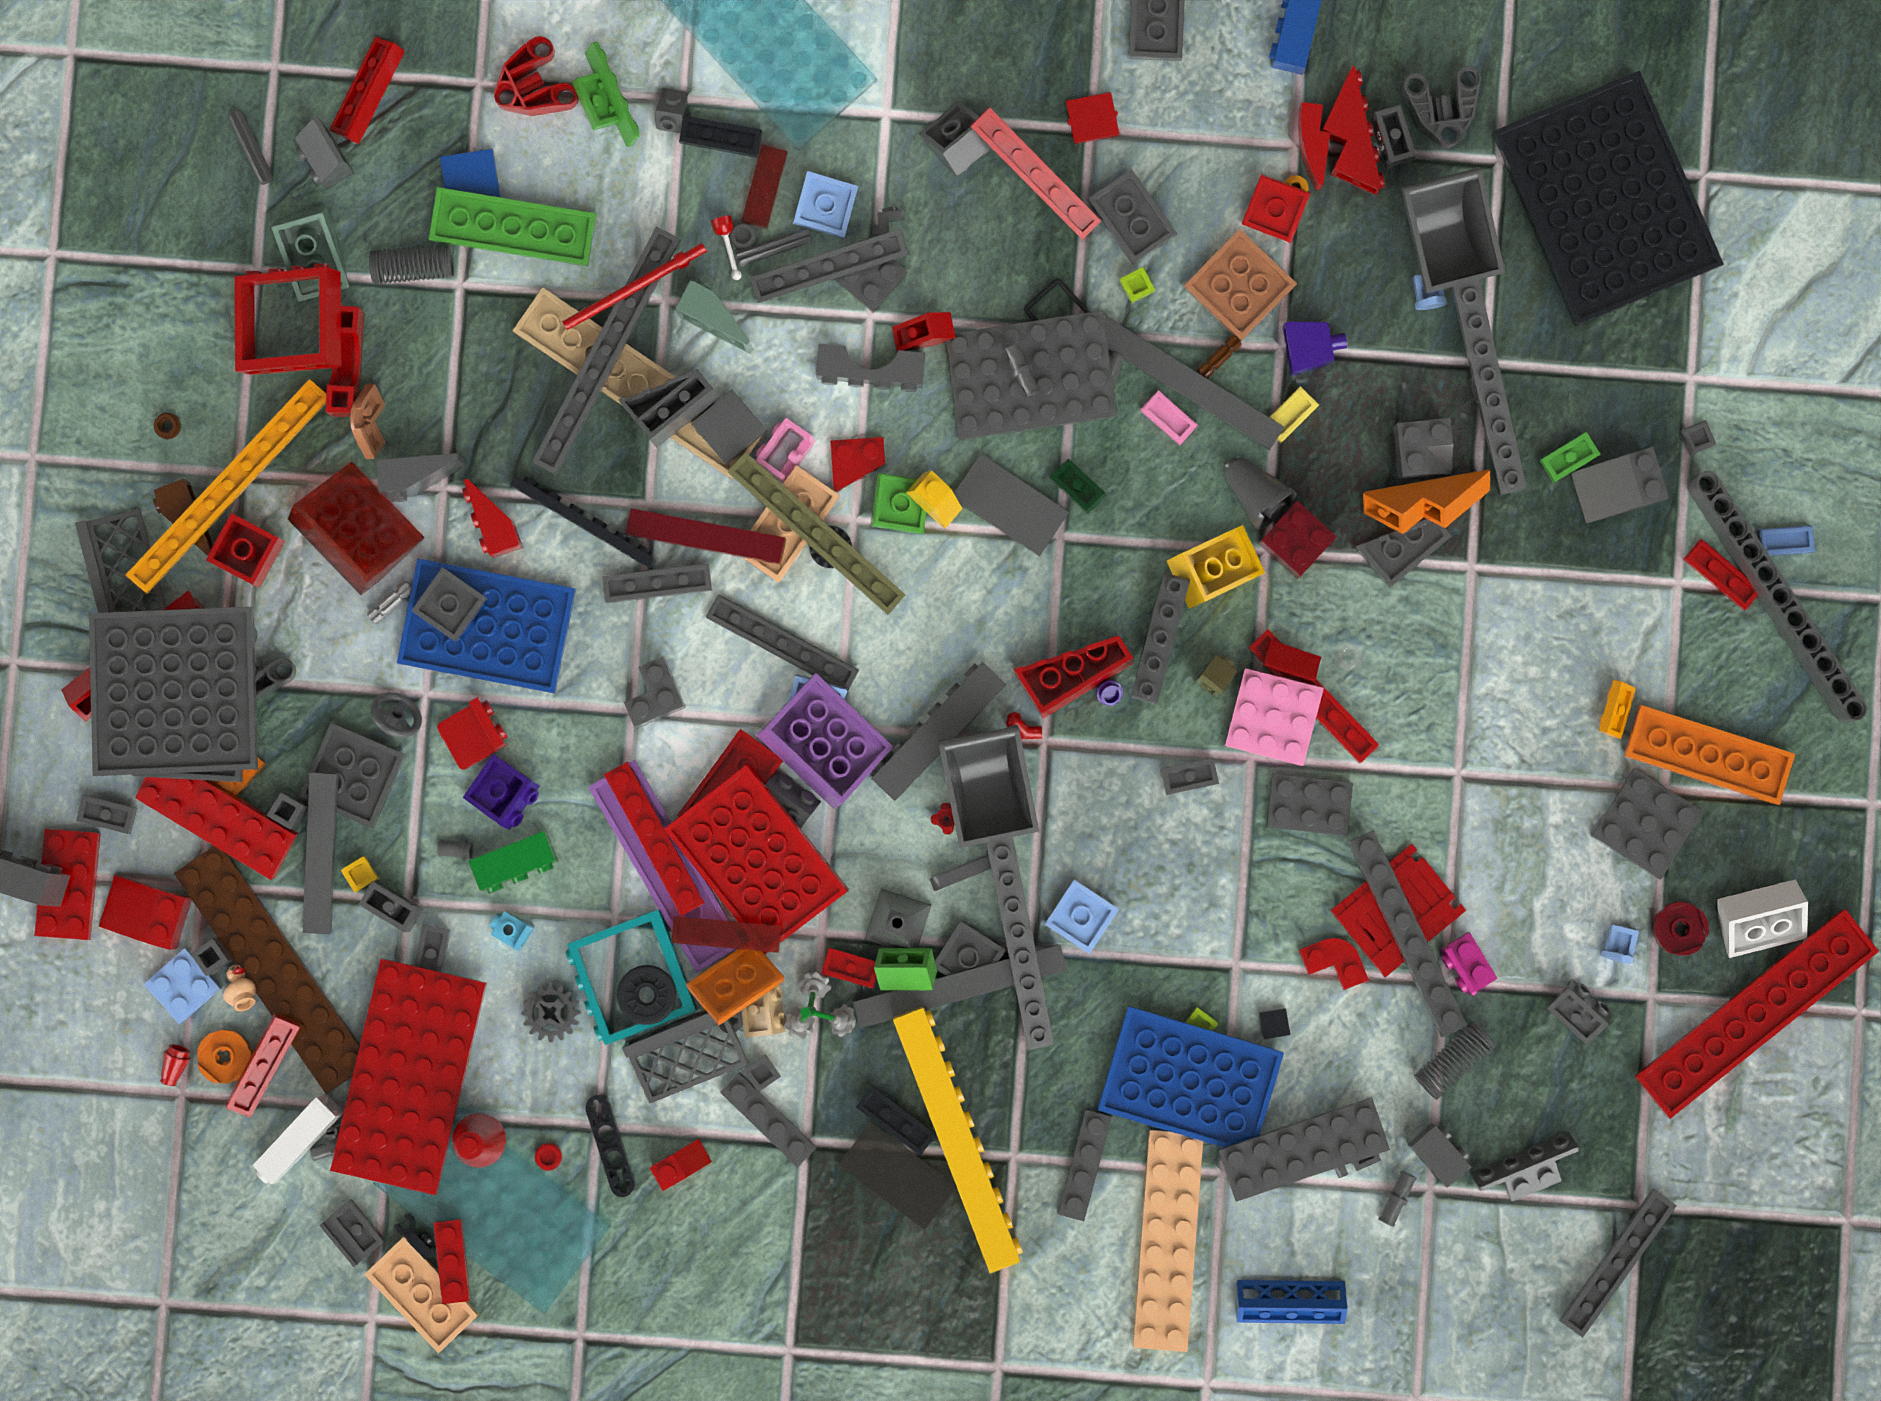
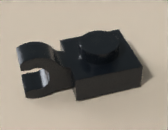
[394,1213,436,1259]

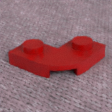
[1298,938,1369,990]

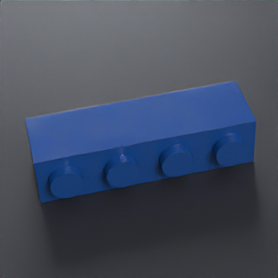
[1269,0,1321,75]

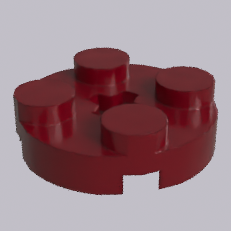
[1653,902,1709,956]

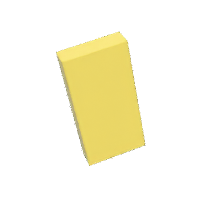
[1269,386,1319,443]

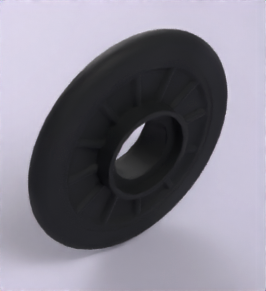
[617,965,676,1025]

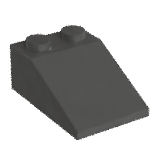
[1570,447,1669,524]
[376,453,466,502]

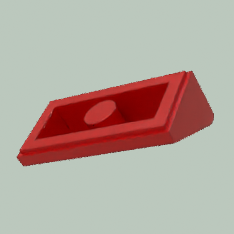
[1262,640,1322,682]

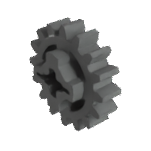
[521,983,581,1042]

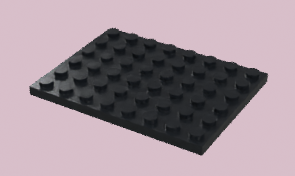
[1492,71,1724,327]

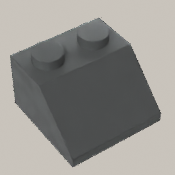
[919,101,991,176]
[295,116,354,189]

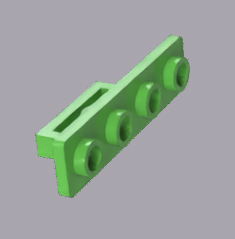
[572,41,640,147]

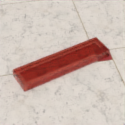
[671,916,782,953]

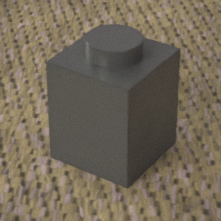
[267,792,308,830]
[191,938,234,976]

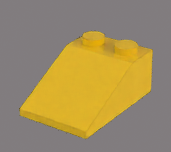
[1167,525,1265,609]

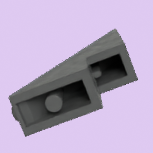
[1131,572,1190,704]

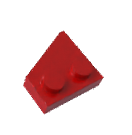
[830,437,885,493]

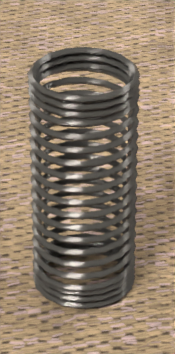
[369,244,455,285]
[1414,1021,1496,1100]

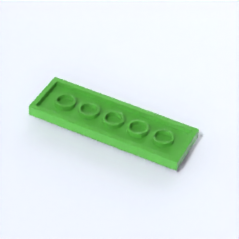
[429,187,596,267]

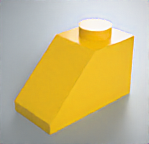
[906,470,962,529]

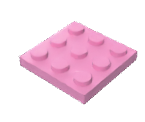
[1225,668,1324,766]

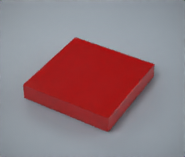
[1242,173,1311,243]

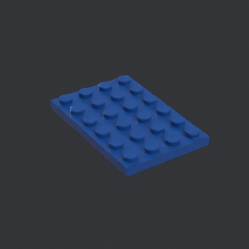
[397,559,576,694]
[1098,1006,1284,1147]

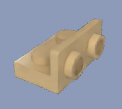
[741,984,786,1038]

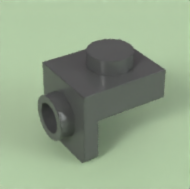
[656,88,689,133]
[873,207,904,237]

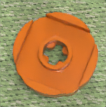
[197,1029,253,1084]

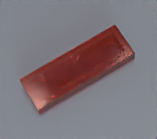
[741,145,788,229]

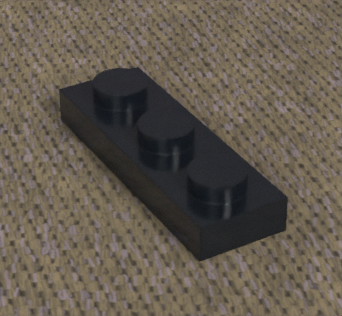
[679,116,763,158]
[856,1085,937,1156]

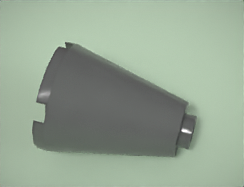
[1223,457,1297,530]

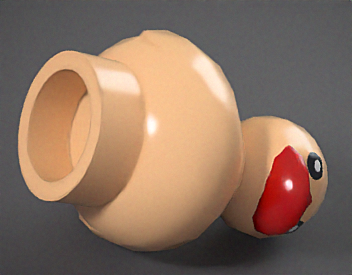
[223,965,256,1011]

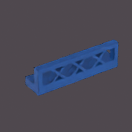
[1236,1280,1348,1324]

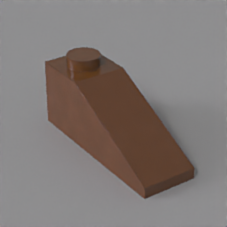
[153,479,214,555]

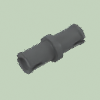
[1003,343,1041,399]
[1378,1170,1417,1227]

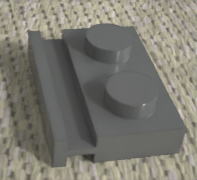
[319,1199,386,1267]

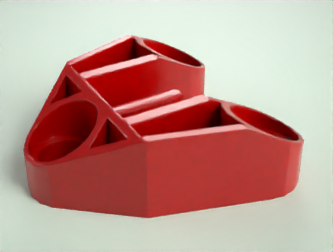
[494,36,578,116]

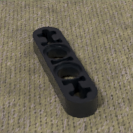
[585,1095,636,1197]

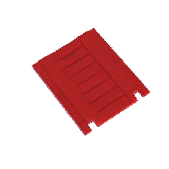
[1330,844,1466,978]

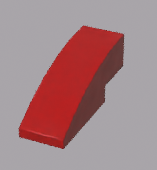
[1298,102,1330,190]

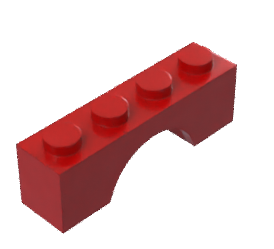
[325,306,365,417]

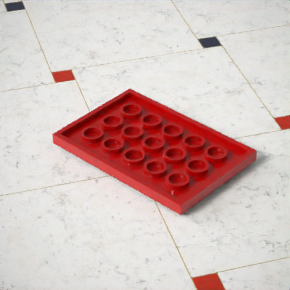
[664,763,849,954]

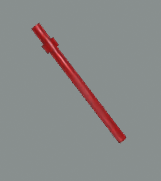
[562,243,707,331]

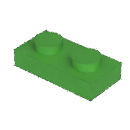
[1540,432,1601,483]

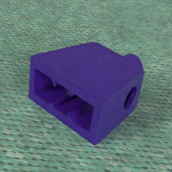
[1282,322,1347,376]

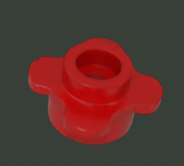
[931,803,955,835]

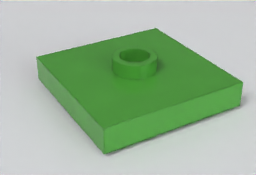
[870,473,927,534]

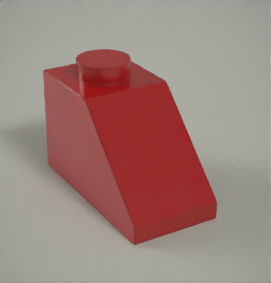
[892,312,956,352]
[650,1138,712,1192]

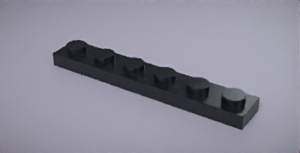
[511,476,656,570]

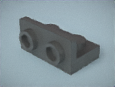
[1547,979,1612,1045]

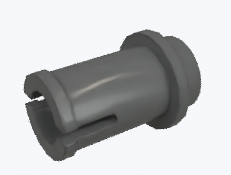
[437,839,473,861]

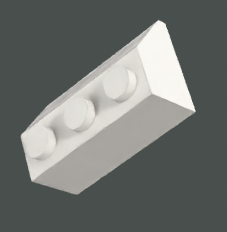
[1717,879,1808,958]

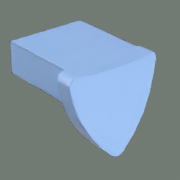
[1413,275,1447,310]
[1601,925,1639,964]

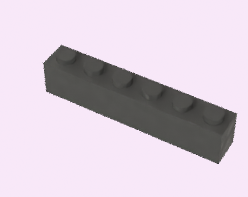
[871,662,1006,801]

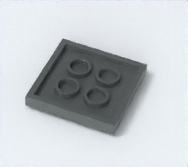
[299,723,406,828]
[1591,768,1703,880]

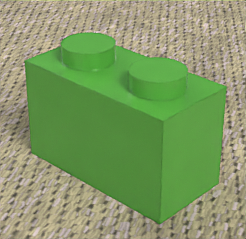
[874,948,937,990]

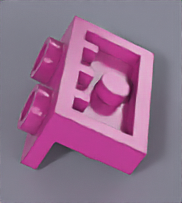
[1441,932,1498,996]

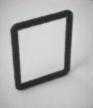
[1024,279,1090,321]

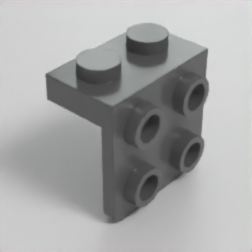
[766,771,821,828]

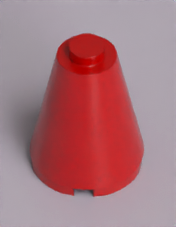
[452,1113,506,1168]

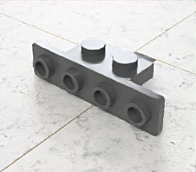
[1470,1132,1579,1202]

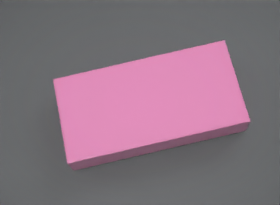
[1140,390,1198,446]

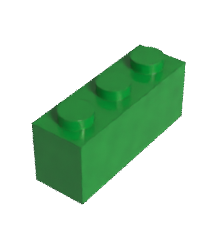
[468,831,558,894]

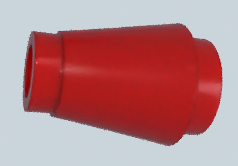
[160,1044,191,1086]

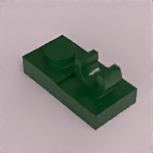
[1050,458,1107,514]

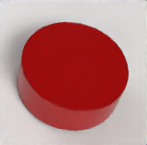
[535,1143,563,1171]

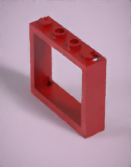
[235,263,341,375]

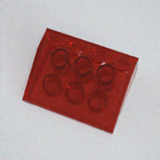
[288,461,425,595]

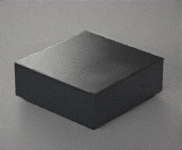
[1259,1008,1290,1039]

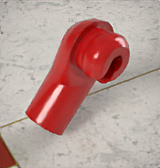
[1006,712,1042,739]

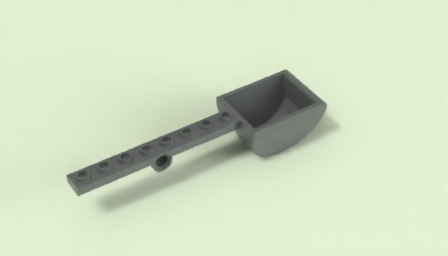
[1401,167,1527,495]
[938,725,1054,1050]

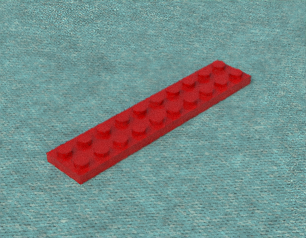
[1634,909,1880,1119]

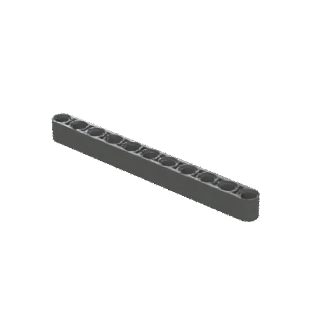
[1688,471,1867,723]

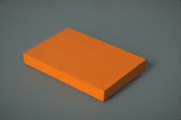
[686,940,784,1025]

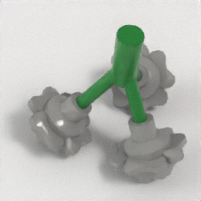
[783,971,856,1039]

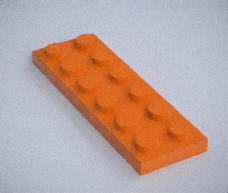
[1624,705,1795,805]

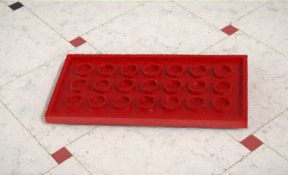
[330,958,487,1195]

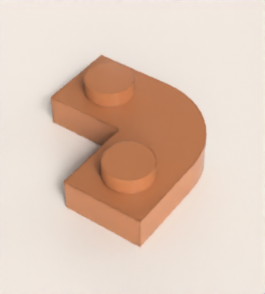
[350,384,386,459]

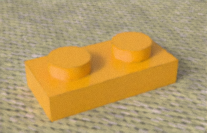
[1598,680,1636,739]

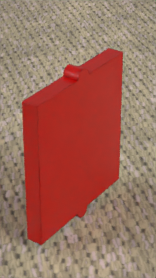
[1066,92,1120,144]

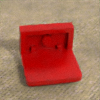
[437,697,508,770]

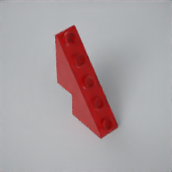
[1322,65,1385,195]

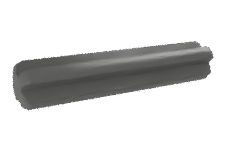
[228,110,273,185]
[735,228,812,266]

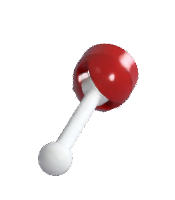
[711,215,742,280]

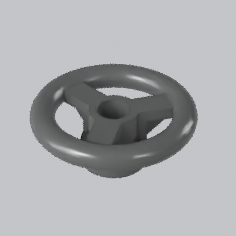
[371,692,422,738]

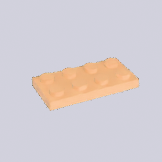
[743,465,840,583]
[364,1236,479,1353]

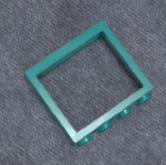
[565,909,698,1045]

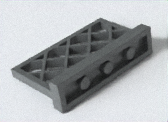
[75,509,166,613]
[622,1009,749,1104]

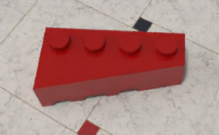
[1013,636,1134,719]

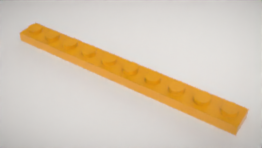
[126,379,326,594]

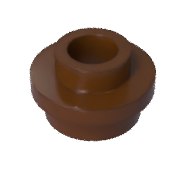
[154,413,181,440]

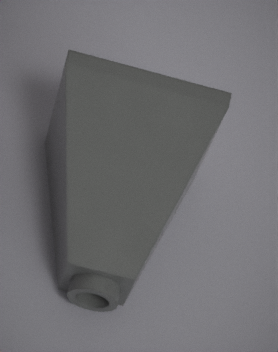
[865,889,932,948]

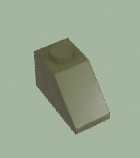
[1195,655,1237,698]

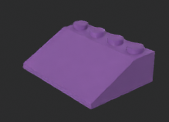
[756,673,893,809]

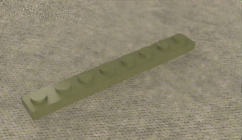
[728,452,906,615]

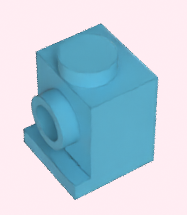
[490,911,535,951]

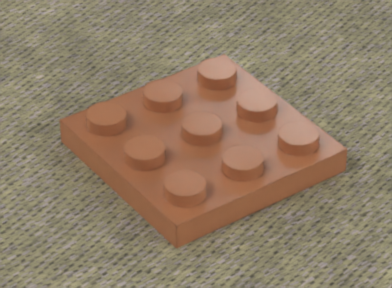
[1184,229,1297,341]

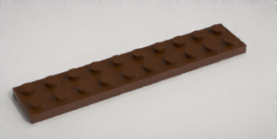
[174,846,360,1094]

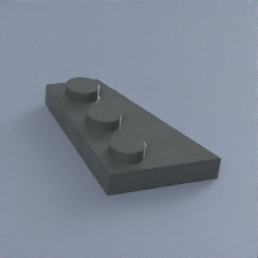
[1355,519,1451,588]

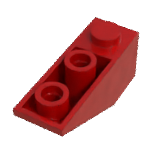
[462,479,523,558]

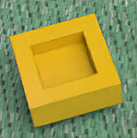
[341,856,379,893]

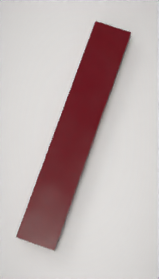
[625,508,787,565]

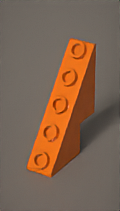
[1363,470,1490,534]

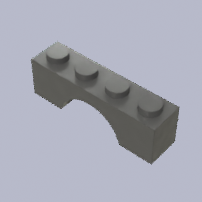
[816,344,925,392]

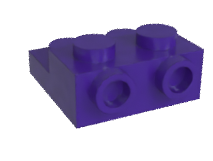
[462,754,540,830]

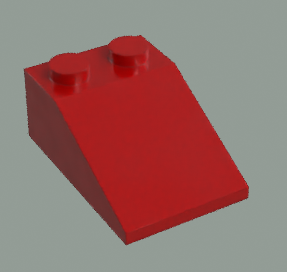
[99,875,192,950]

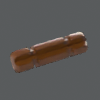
[1197,335,1242,379]

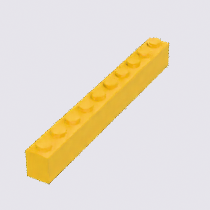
[893,1006,1023,1273]

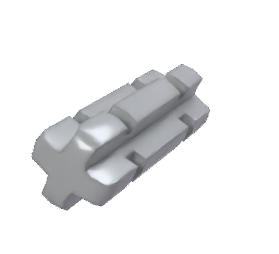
[367,581,412,624]

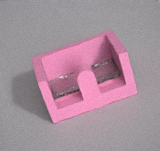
[755,418,816,483]

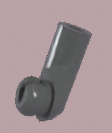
[310,1127,340,1161]

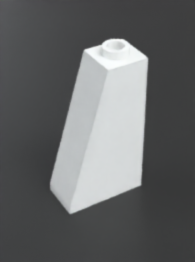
[253,1094,344,1184]

